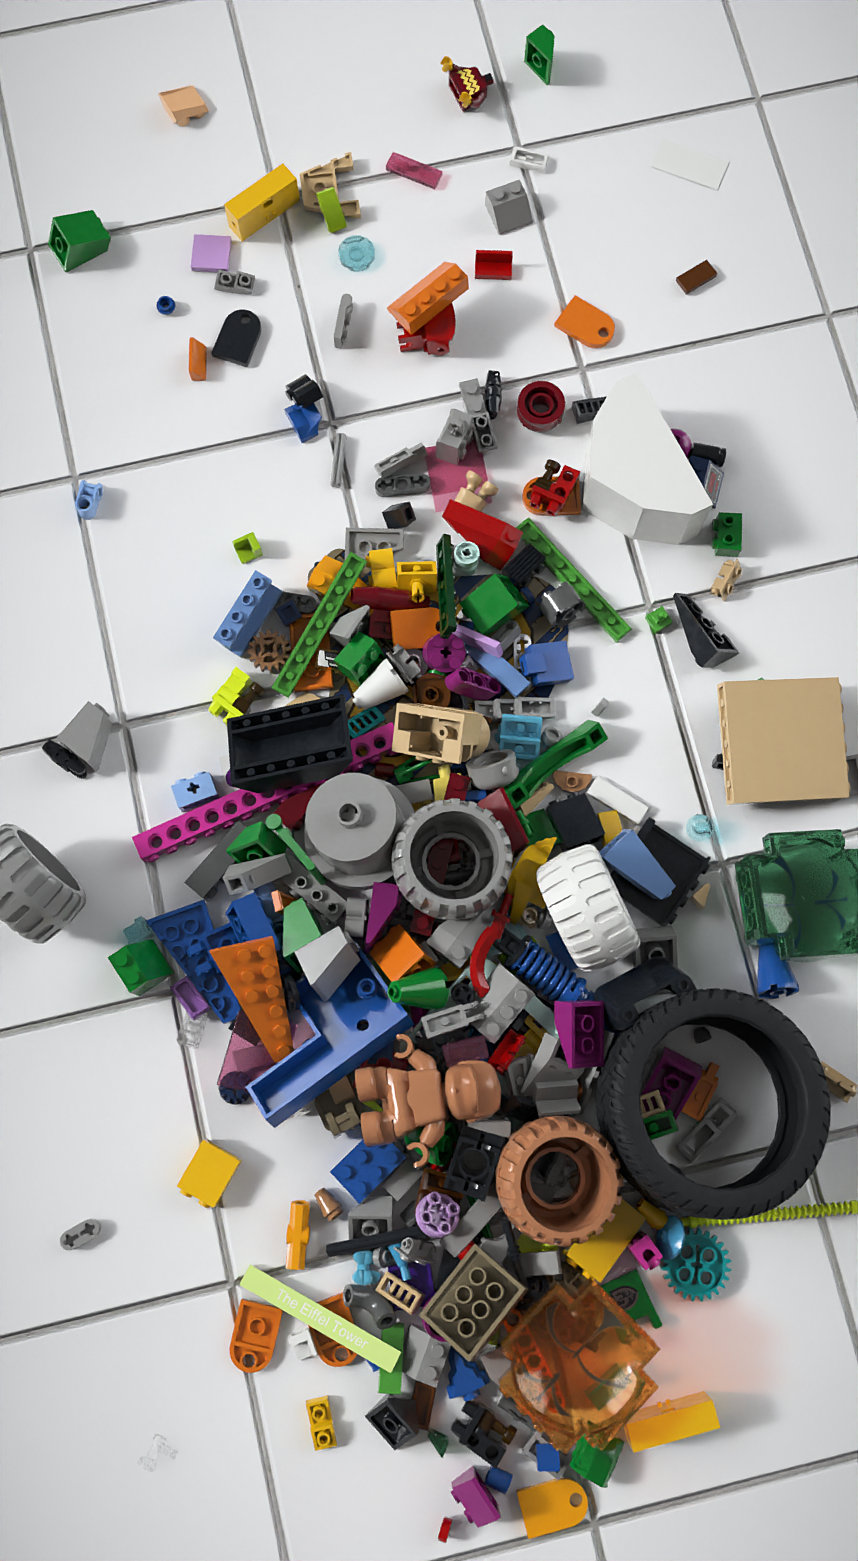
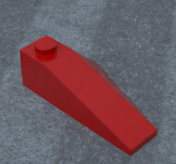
[442,499,524,571]

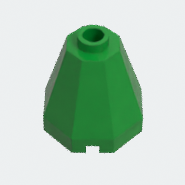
[405,1121,459,1167]

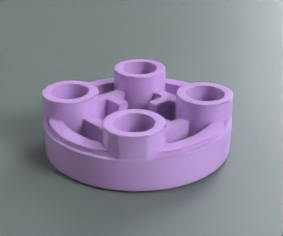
[416,1192,460,1238]

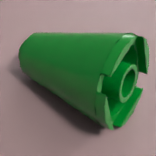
[388,967,449,1010]

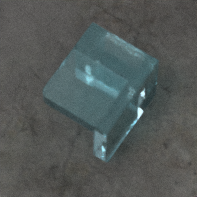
[123,916,154,945]

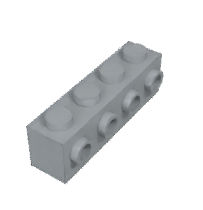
[274,853,347,925]

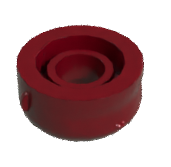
[517,381,565,432]

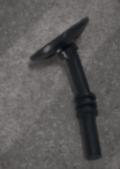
[502,1220,550,1312]

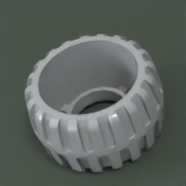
[392,798,513,920]
[0,824,86,944]

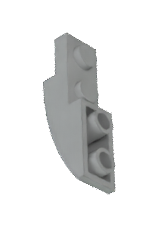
[459,378,498,453]

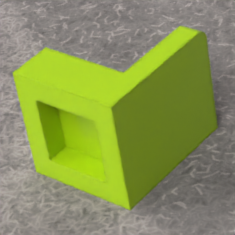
[232,532,263,564]

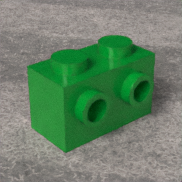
[712,512,742,557]

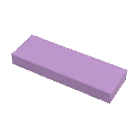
[452,624,503,658]

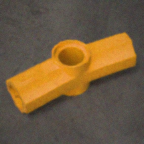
[286,1200,310,1270]

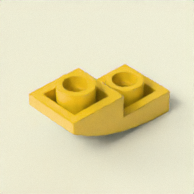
[597,810,622,848]
[306,1395,337,1451]

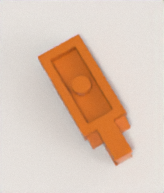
[681,1062,720,1121]

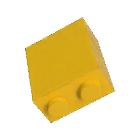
[177,1139,242,1209]

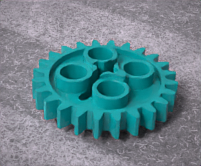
[660,1228,732,1302]

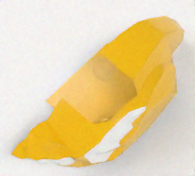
[504,837,557,925]

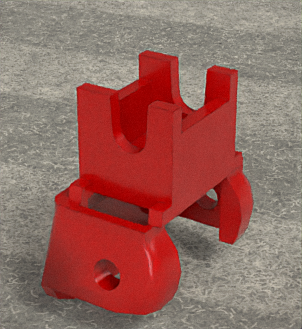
[396,303,456,355]

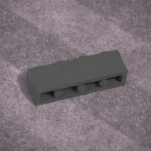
[184,821,246,901]

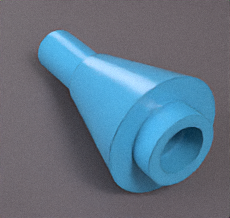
[388,1243,411,1281]

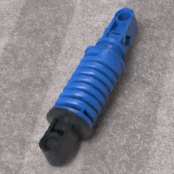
[492,927,621,1035]

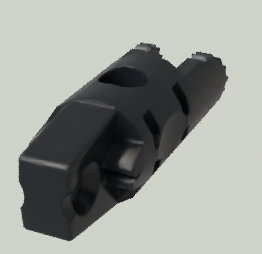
[485,370,502,420]
[42,739,87,779]

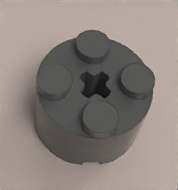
[540,581,585,628]

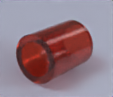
[375,762,394,778]

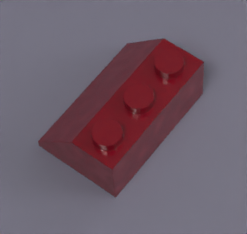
[477,787,529,858]

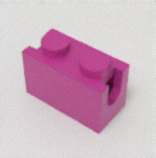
[627,1230,663,1270]

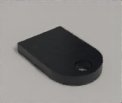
[211,309,261,367]

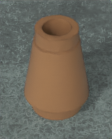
[314,1188,343,1222]

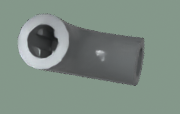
[343,1284,397,1330]

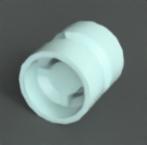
[453,541,479,576]

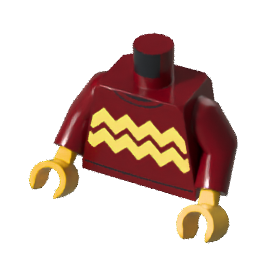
[440,56,494,112]

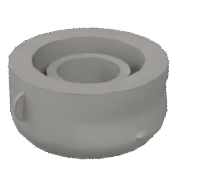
[466,749,519,790]

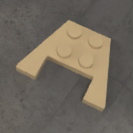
[299,152,361,219]

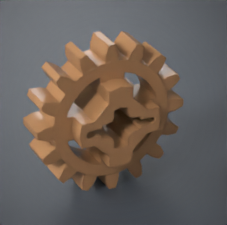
[248,630,291,673]

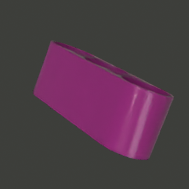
[445,667,501,701]

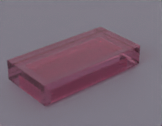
[442,1035,489,1068]

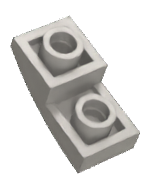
[214,269,255,294]

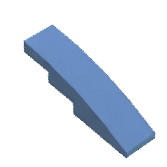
[464,643,530,698]

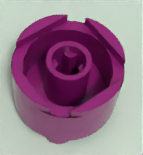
[422,633,466,673]

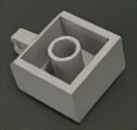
[436,409,475,465]

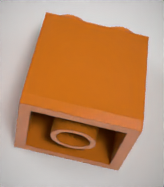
[369,924,437,982]

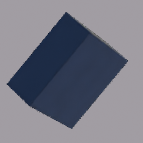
[275,600,303,627]

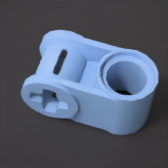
[75,480,103,520]

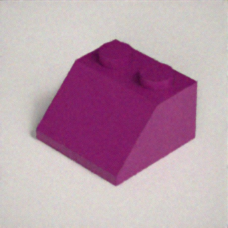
[451,1466,501,1528]

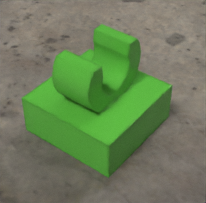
[645,606,673,634]

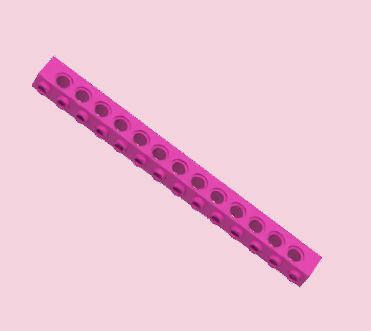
[132,722,399,863]

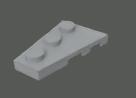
[345,527,404,560]

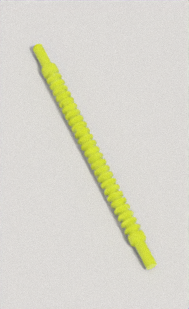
[680,1200,858,1228]

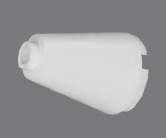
[352,658,409,710]

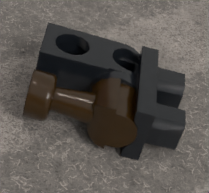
[451,1400,517,1468]

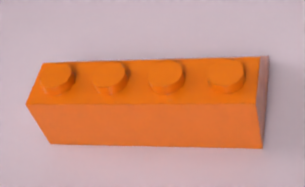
[387,262,469,335]

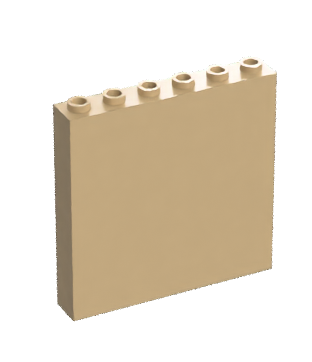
[717,677,851,805]

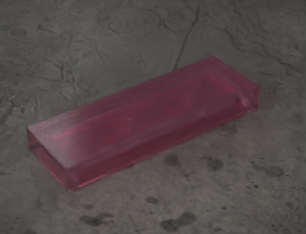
[386,152,443,189]

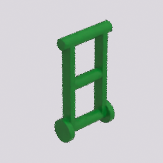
[265,814,327,885]

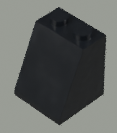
[545,792,606,852]

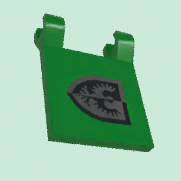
[597,1269,662,1344]

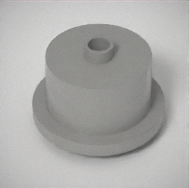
[304,773,415,890]

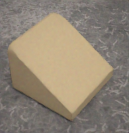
[690,883,710,910]

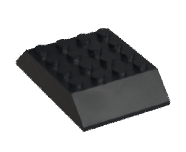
[227,694,353,793]

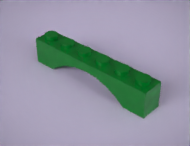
[495,720,608,809]

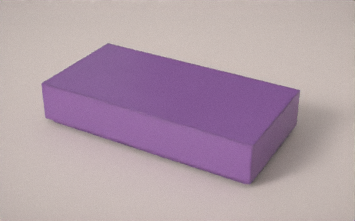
[170,976,211,1021]

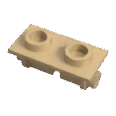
[710,559,742,601]
[821,1061,858,1103]

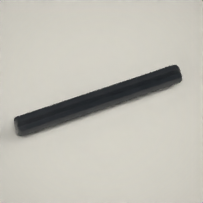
[326,1226,429,1257]

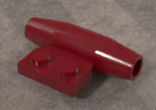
[350,586,430,640]

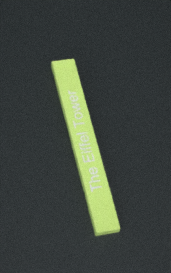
[239,1265,402,1373]

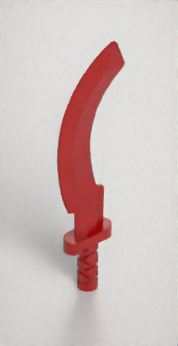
[470,893,513,998]

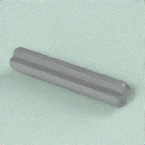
[330,433,346,488]

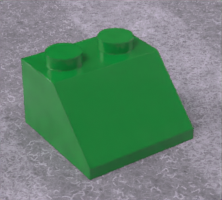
[524,24,555,85]
[226,821,287,863]

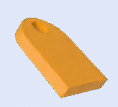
[516,1477,588,1539]

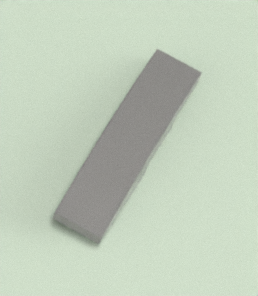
[472,697,556,722]

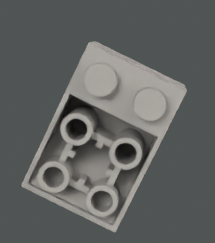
[521,1033,585,1097]

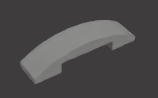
[439,1179,501,1258]

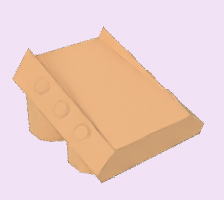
[158,85,209,127]

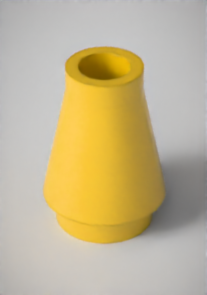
[636,1198,668,1230]

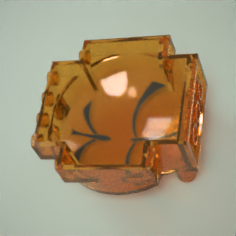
[498,1276,660,1454]

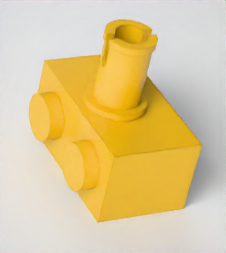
[397,561,437,602]

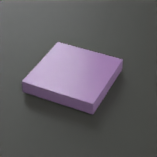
[191,234,232,272]

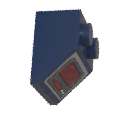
[688,456,724,509]

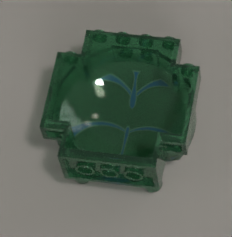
[735,829,858,962]

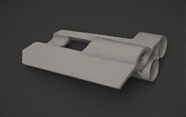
[344,897,448,964]

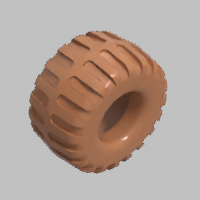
[495,1116,624,1247]

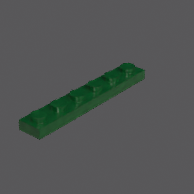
[436,533,458,639]

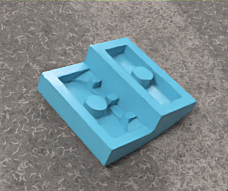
[499,714,542,760]

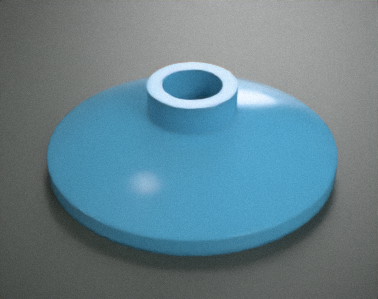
[655,1215,685,1260]

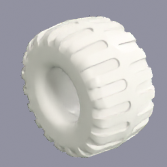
[536,844,640,972]

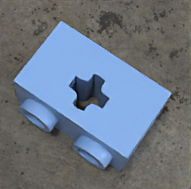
[171,771,220,812]

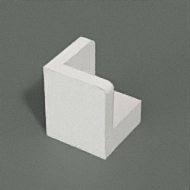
[288,1327,318,1361]

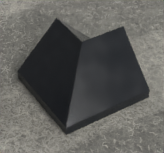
[365,1394,419,1450]

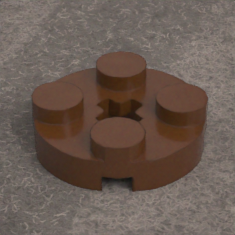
[412,673,453,707]

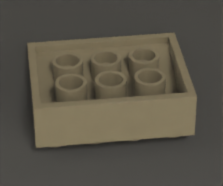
[419,1244,529,1362]

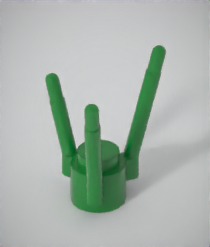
[394,755,440,784]

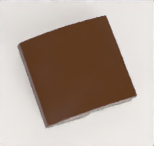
[414,1168,464,1215]

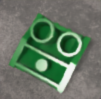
[569,1421,624,1488]

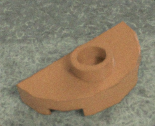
[552,771,592,793]

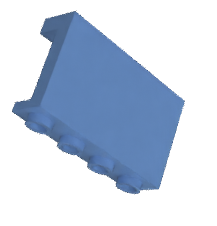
[213,570,283,658]

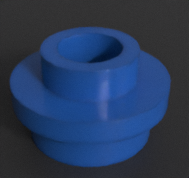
[156,296,175,315]
[356,978,377,999]

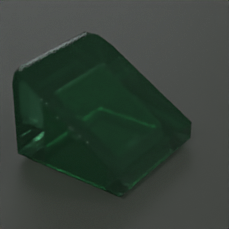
[427,1428,449,1458]

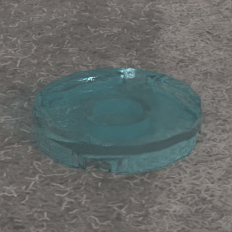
[338,235,375,272]

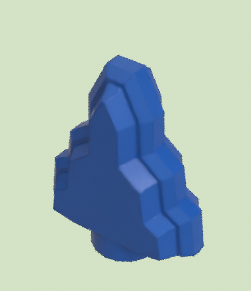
[446,1346,490,1401]

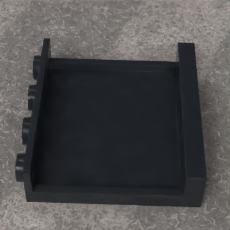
[611,817,711,926]

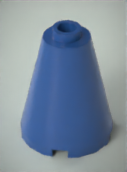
[757,939,799,999]

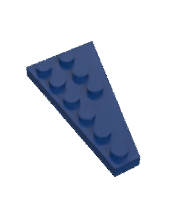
[146,900,242,1024]

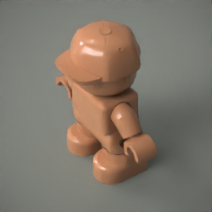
[355,1034,501,1168]

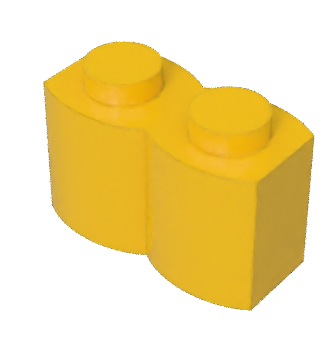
[365,548,397,588]

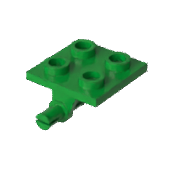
[515,808,560,846]

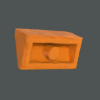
[189,337,207,381]

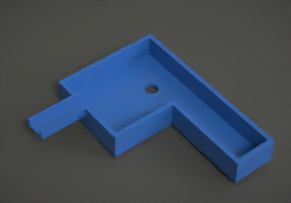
[246,939,415,1128]

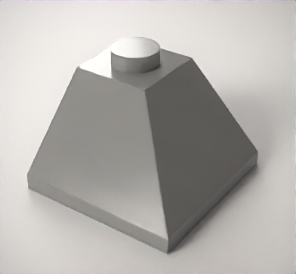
[329,605,370,648]
[348,1196,392,1246]

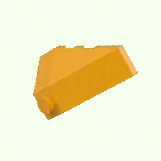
[306,555,373,615]

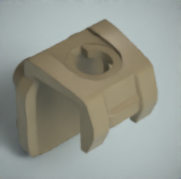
[315,1087,364,1139]

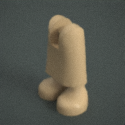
[455,470,499,512]

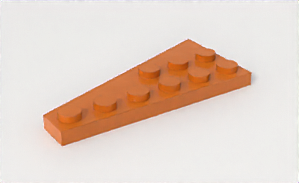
[209,936,294,1063]

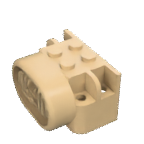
[392,703,490,764]

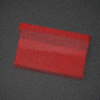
[475,250,513,280]

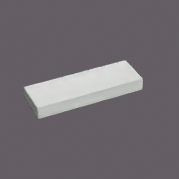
[586,776,649,825]

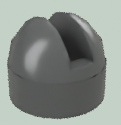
[693,1027,712,1044]

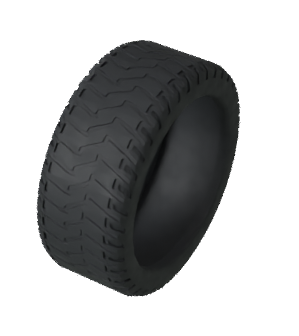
[595,988,831,1220]

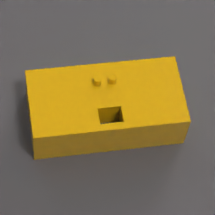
[224,163,300,242]
[620,1391,720,1453]

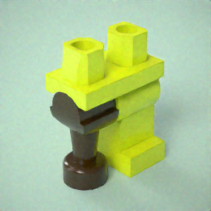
[208,667,266,725]

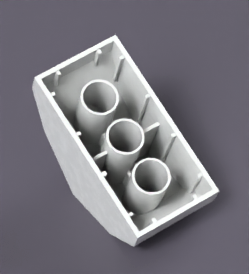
[582,372,713,545]

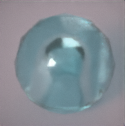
[686,814,713,842]

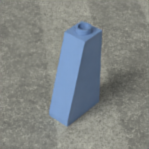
[599,829,676,900]

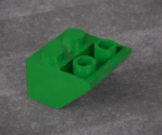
[333,631,386,688]

